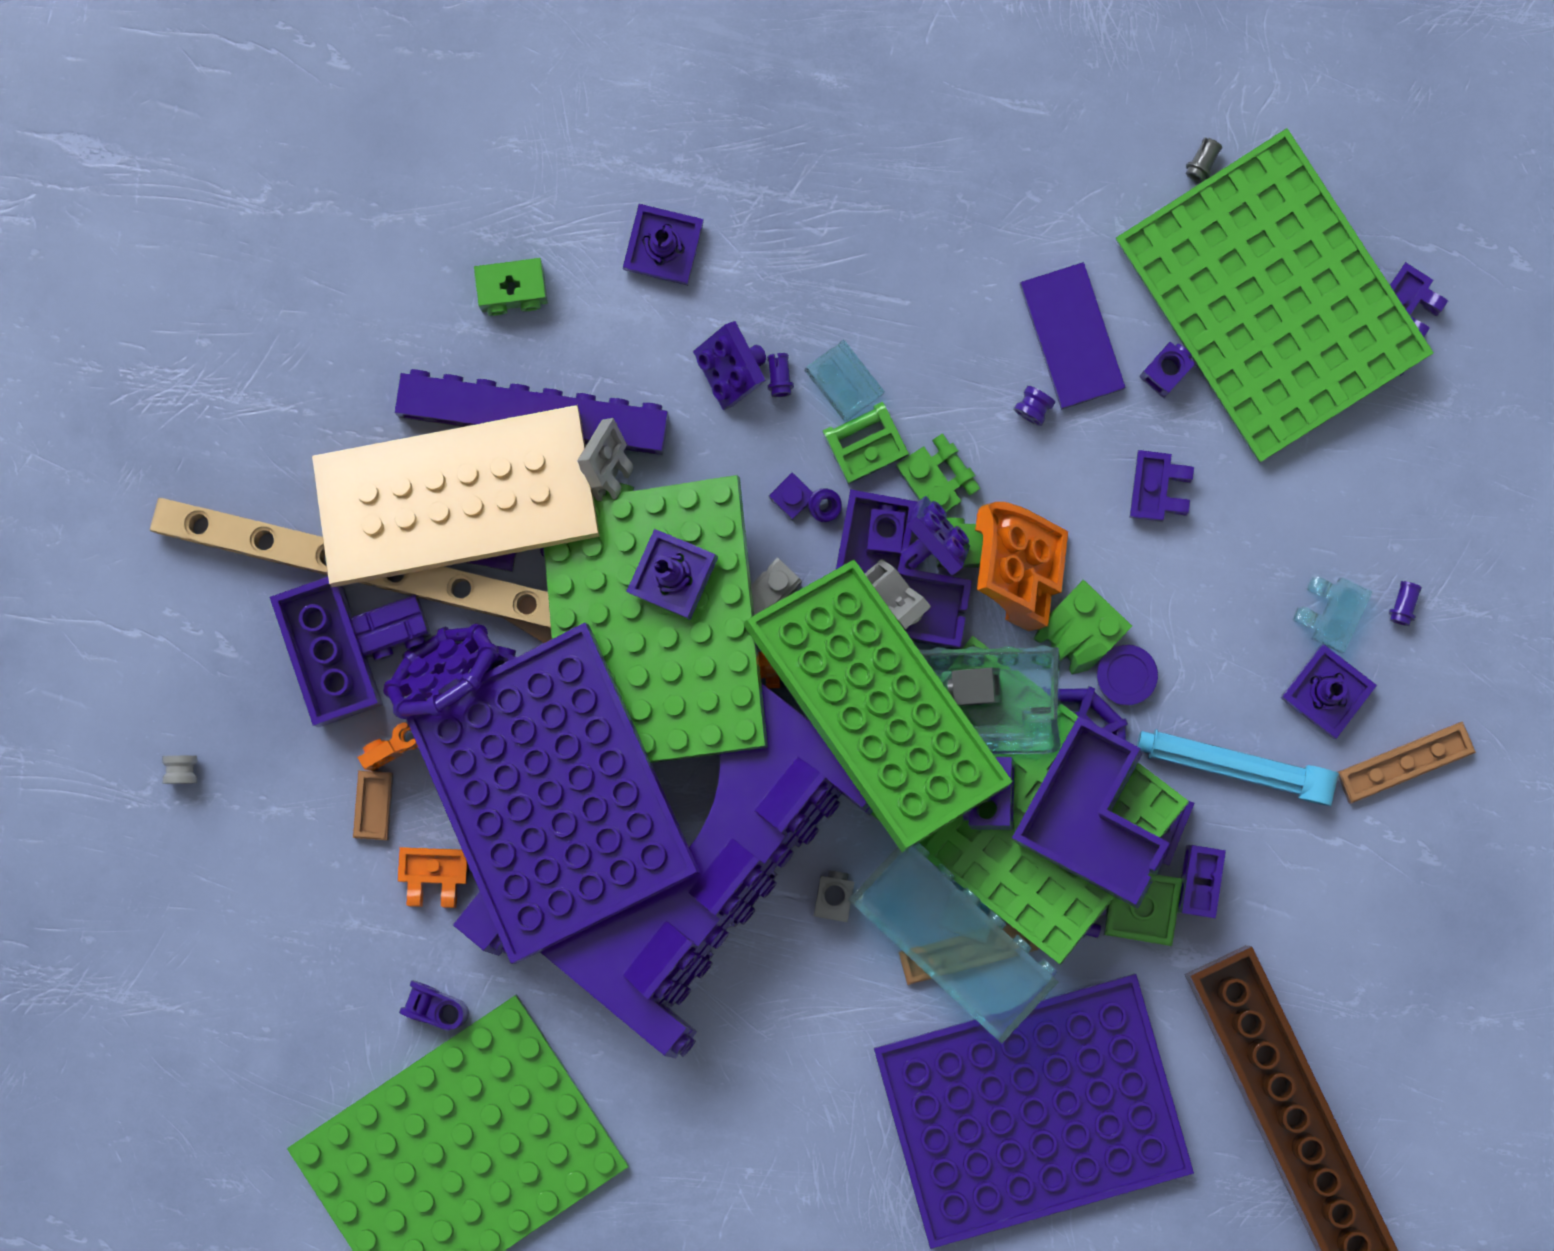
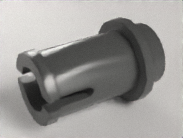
[1186,137,1222,183]

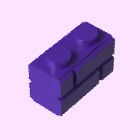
[351,595,431,661]

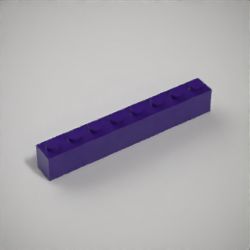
[394,369,669,455]

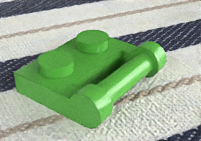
[822,402,909,485]

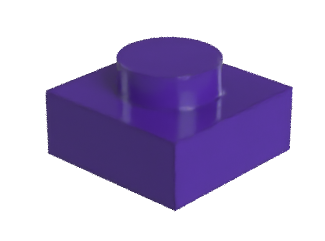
[769,472,813,520]

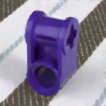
[399,980,469,1030]

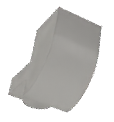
[865,559,931,629]

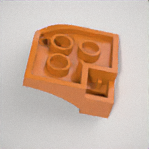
[975,502,1068,632]

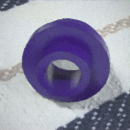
[808,488,842,522]

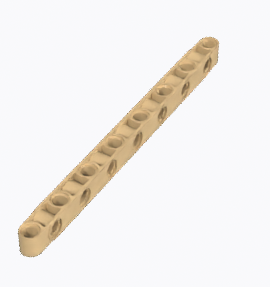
[149,498,551,628]

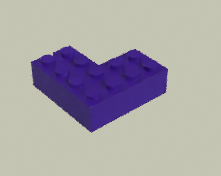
[836,489,972,650]
[1012,716,1171,909]

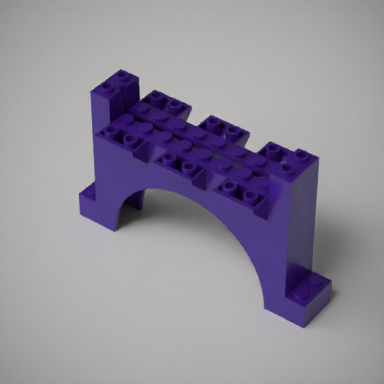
[453,683,873,1059]

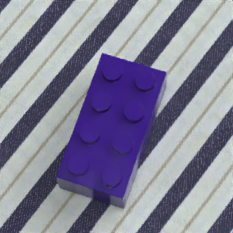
[269,577,383,727]

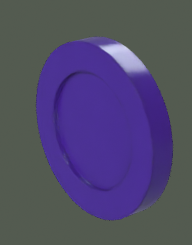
[1096,645,1158,706]

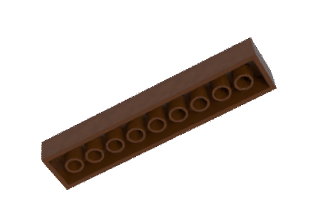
[1184,945,1398,1251]

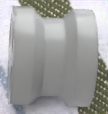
[162,755,197,784]

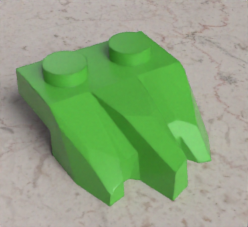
[1033,579,1132,674]

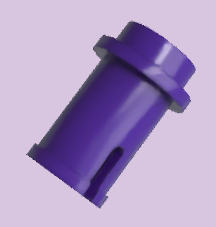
[767,353,794,397]
[1389,581,1422,626]

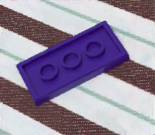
[1019,262,1126,410]

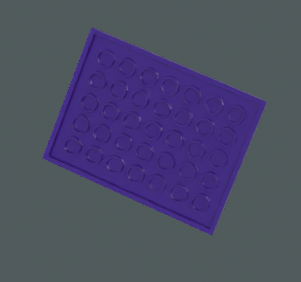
[406,623,700,964]
[874,973,1194,1249]

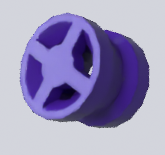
[1013,386,1056,426]

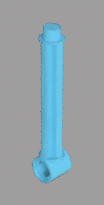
[1137,729,1339,806]

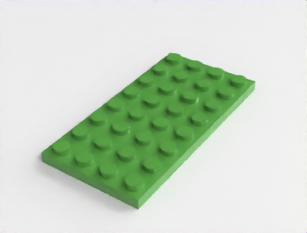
[743,560,1013,853]

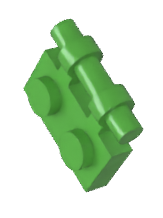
[896,433,981,512]

